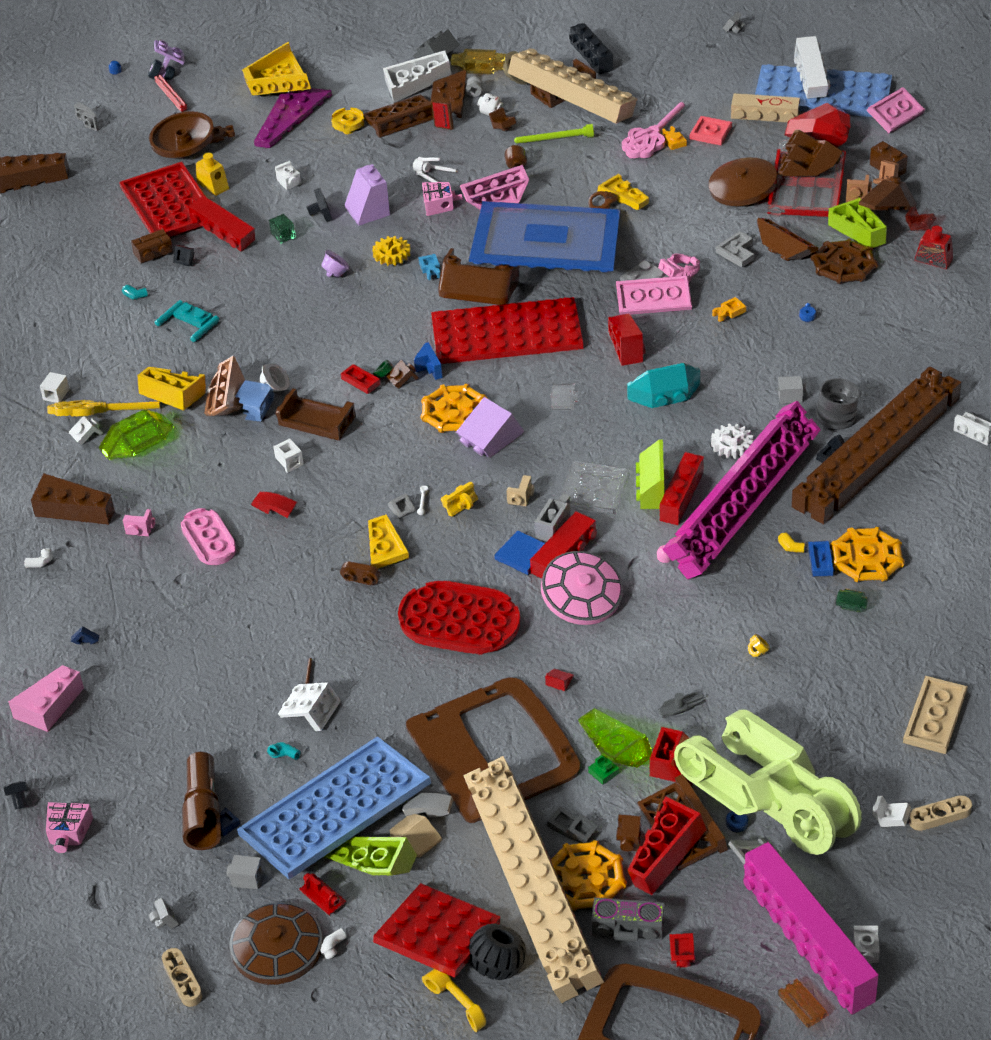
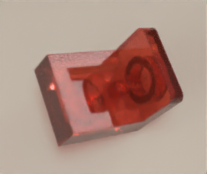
[905,207,936,231]

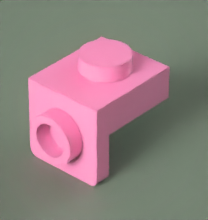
[123,509,155,536]

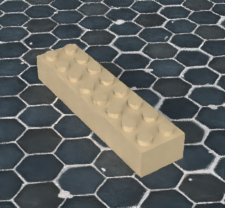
[508,48,637,123]

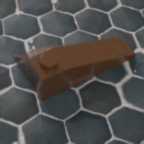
[858,176,917,210]

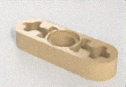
[909,796,972,831]
[162,948,202,1007]

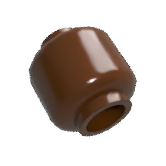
[504,145,527,169]

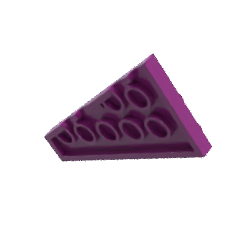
[254,88,332,148]

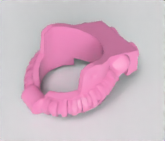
[658,253,700,282]

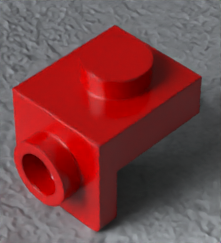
[669,933,695,968]

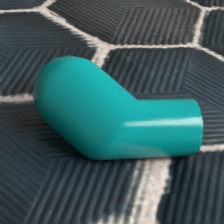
[122,285,148,300]
[267,742,301,760]

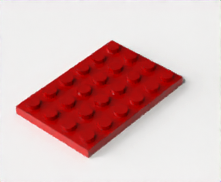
[119,162,206,237]

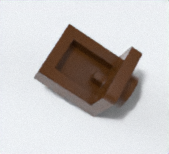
[489,107,516,131]
[386,360,419,389]

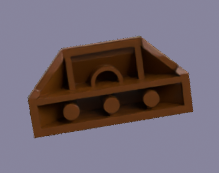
[757,217,819,261]

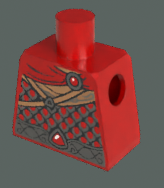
[915,225,953,270]

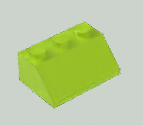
[636,440,664,509]

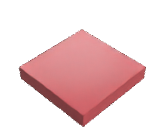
[690,116,732,145]

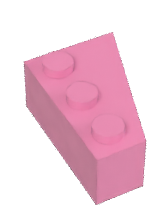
[8,665,84,732]

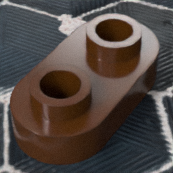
[340,561,381,585]

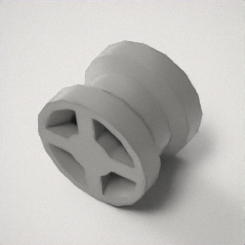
[465,76,483,97]

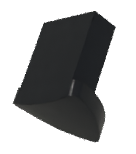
[816,434,845,463]

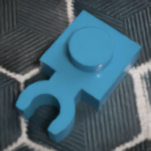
[418,254,440,280]

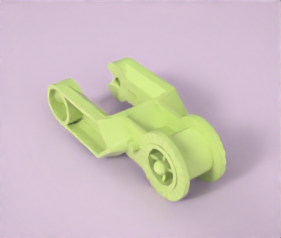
[674,710,862,855]

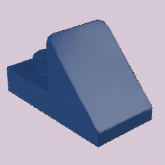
[414,342,442,380]

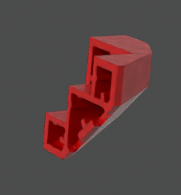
[784,103,850,148]

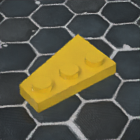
[597,173,649,210]
[368,514,409,569]

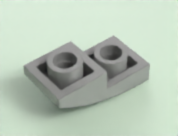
[74,102,99,131]
[402,793,453,818]

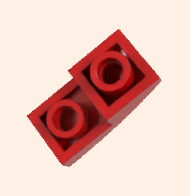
[251,491,297,518]

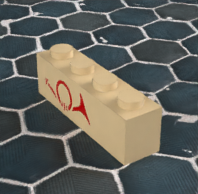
[731,93,800,122]

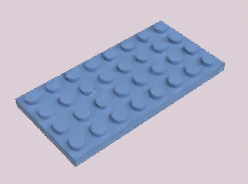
[755,64,892,117]
[237,736,431,880]

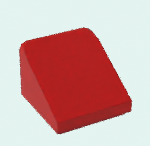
[545,668,574,691]

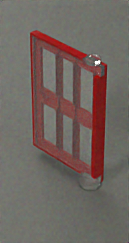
[767,140,846,217]

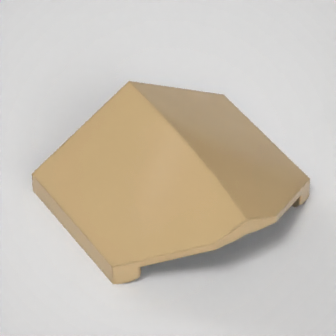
[390,814,442,858]

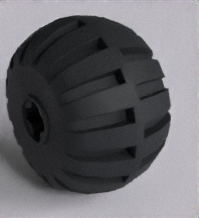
[469,924,526,980]

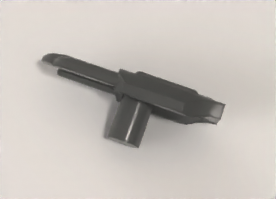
[658,692,704,718]

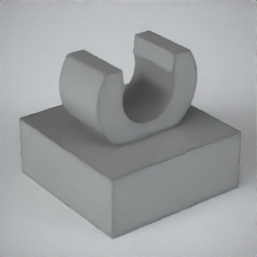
[723,11,744,33]
[148,897,179,929]

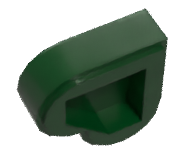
[373,360,393,378]

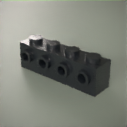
[569,23,613,75]

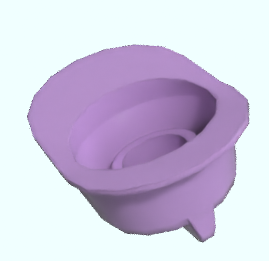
[322,250,349,277]

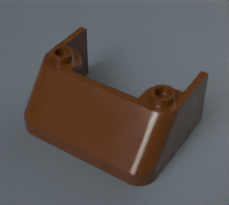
[438,248,519,305]

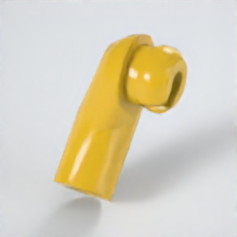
[778,532,805,553]

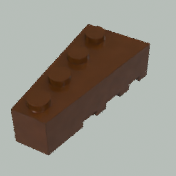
[31,473,115,525]

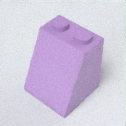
[345,164,390,226]
[456,397,524,458]

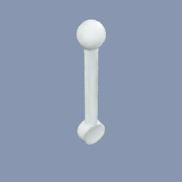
[417,486,428,515]

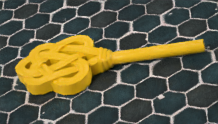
[47,400,160,416]

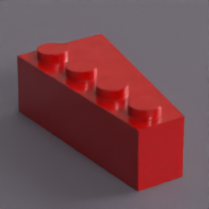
[627,796,707,895]

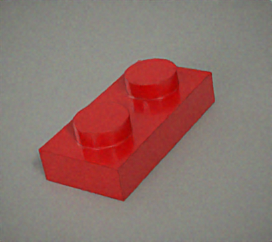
[340,364,381,394]

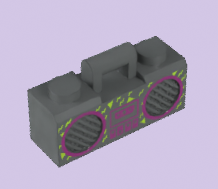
[592,897,664,942]

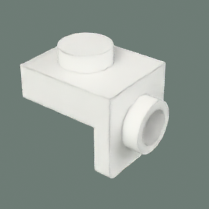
[69,416,103,445]
[873,796,911,827]

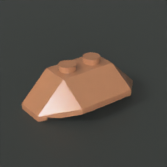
[204,356,245,416]

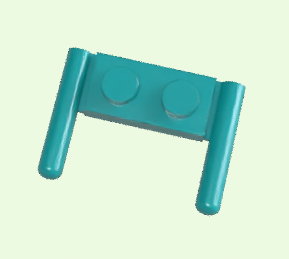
[155,300,220,342]

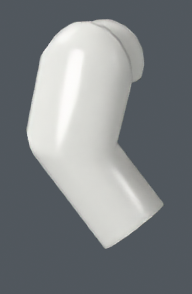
[24,548,53,568]

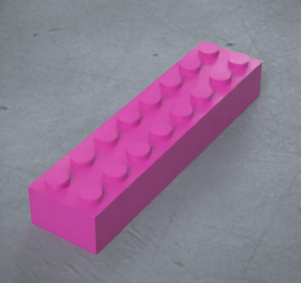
[743,842,878,1015]

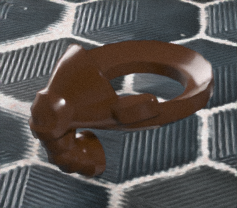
[588,191,618,209]

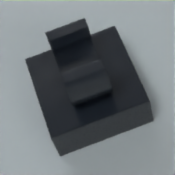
[173,245,195,266]

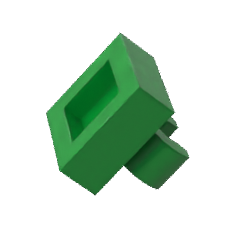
[588,754,619,785]

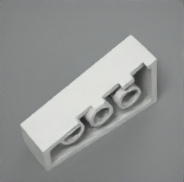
[794,36,830,99]
[383,51,451,103]

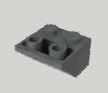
[413,29,459,59]

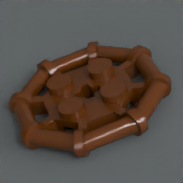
[811,238,878,284]

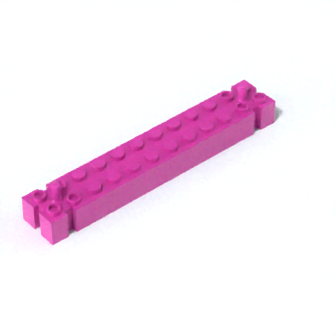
[662,401,821,579]

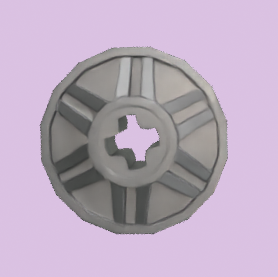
[816,378,860,429]

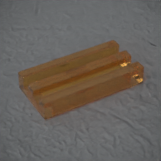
[778,979,827,1028]

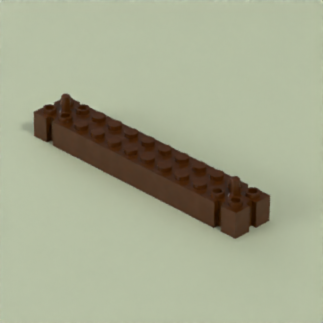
[791,366,961,525]

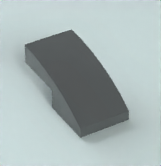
[546,806,598,843]

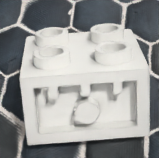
[278,682,341,731]

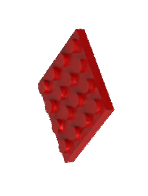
[373,883,501,978]

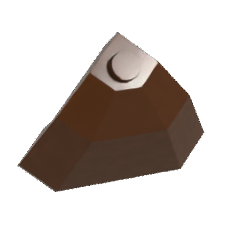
[777,130,843,176]

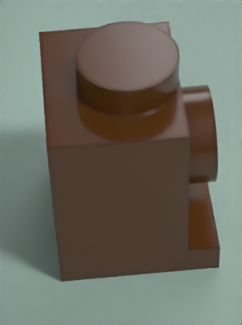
[616,814,641,852]

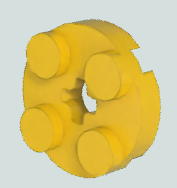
[331,107,364,134]

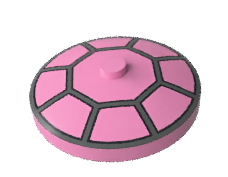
[541,551,623,625]

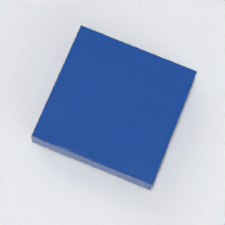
[495,530,545,575]

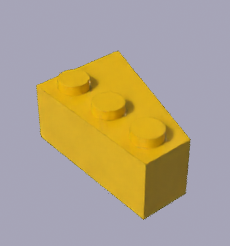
[137,367,206,410]

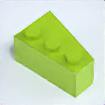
[828,198,887,248]

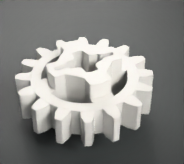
[711,424,753,459]

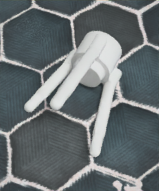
[413,157,457,182]

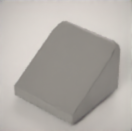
[388,493,416,518]

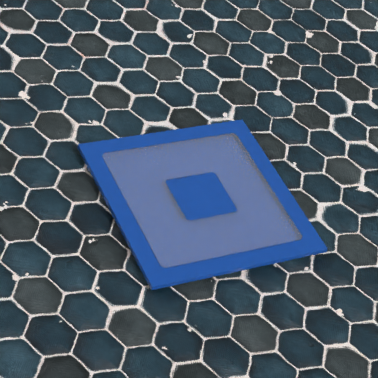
[469,201,620,272]

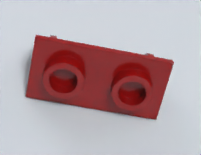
[299,873,346,916]

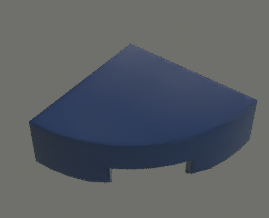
[70,626,100,645]
[220,808,240,837]

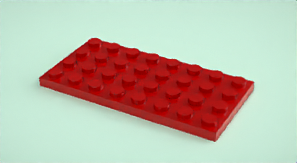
[431,297,584,364]

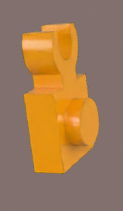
[662,126,687,150]
[712,297,746,322]

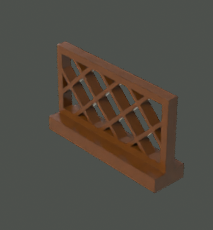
[363,94,433,138]
[637,774,728,870]

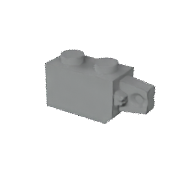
[535,494,571,542]

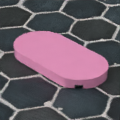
[181,508,236,565]

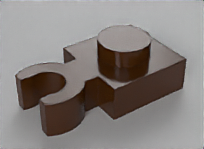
[210,125,235,143]

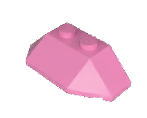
[460,165,529,210]

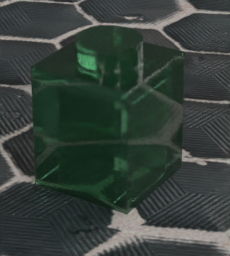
[269,214,296,244]

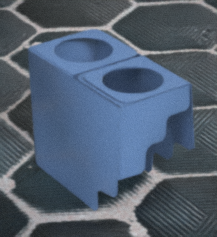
[235,380,274,422]

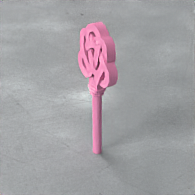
[622,102,685,159]

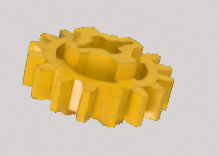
[372,236,410,266]

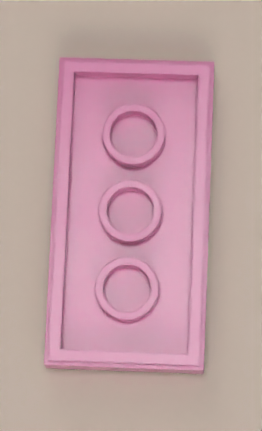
[616,275,692,315]

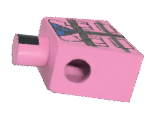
[422,182,462,216]
[46,802,93,853]

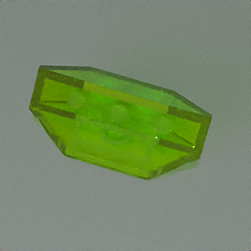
[99,409,174,460]

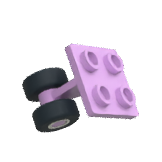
[148,40,185,80]

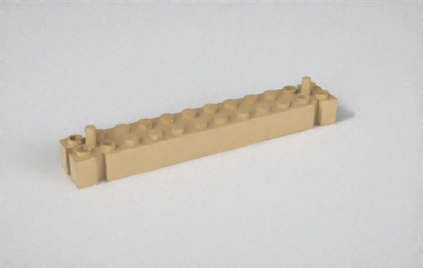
[463,756,604,1003]

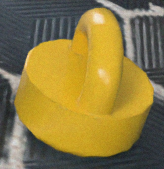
[748,634,770,657]

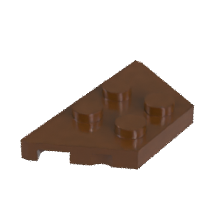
[431,70,467,118]

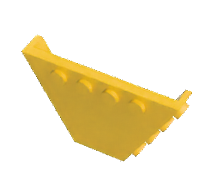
[242,42,311,95]

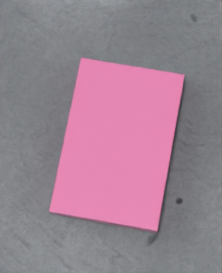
[867,87,925,133]

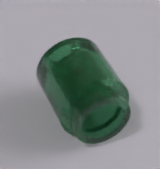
[836,589,868,613]

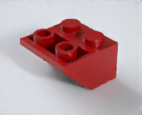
[650,727,700,786]

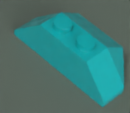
[627,363,700,408]

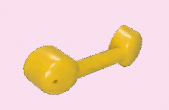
[422,969,486,1032]

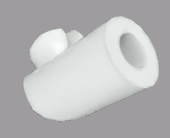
[321,928,347,959]

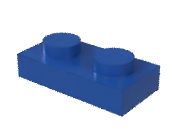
[808,541,833,577]

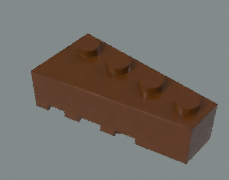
[0,153,69,193]

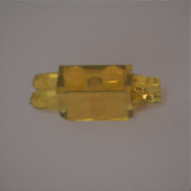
[451,49,507,74]

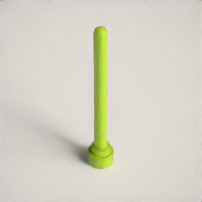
[514,124,594,144]

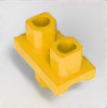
[441,482,478,517]

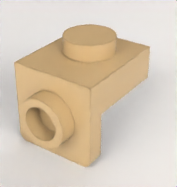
[506,475,534,506]

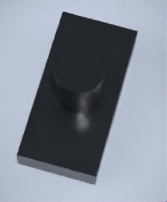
[306,188,333,222]
[3,780,28,810]

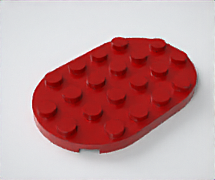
[398,581,520,655]

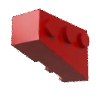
[608,314,646,366]

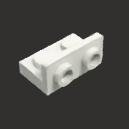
[954,412,991,445]

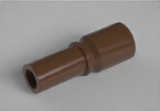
[182,752,221,850]

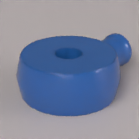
[799,303,816,322]

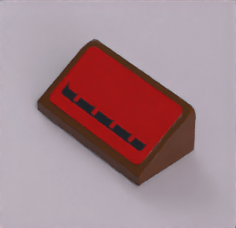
[431,95,454,130]

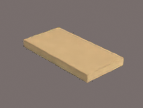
[903,676,968,754]

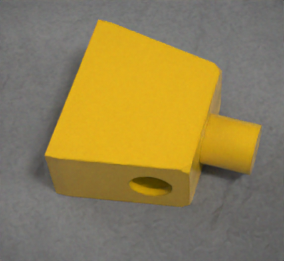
[196,153,229,196]

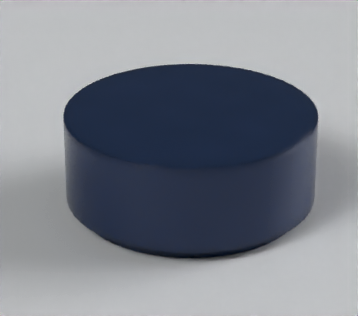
[726,811,749,833]

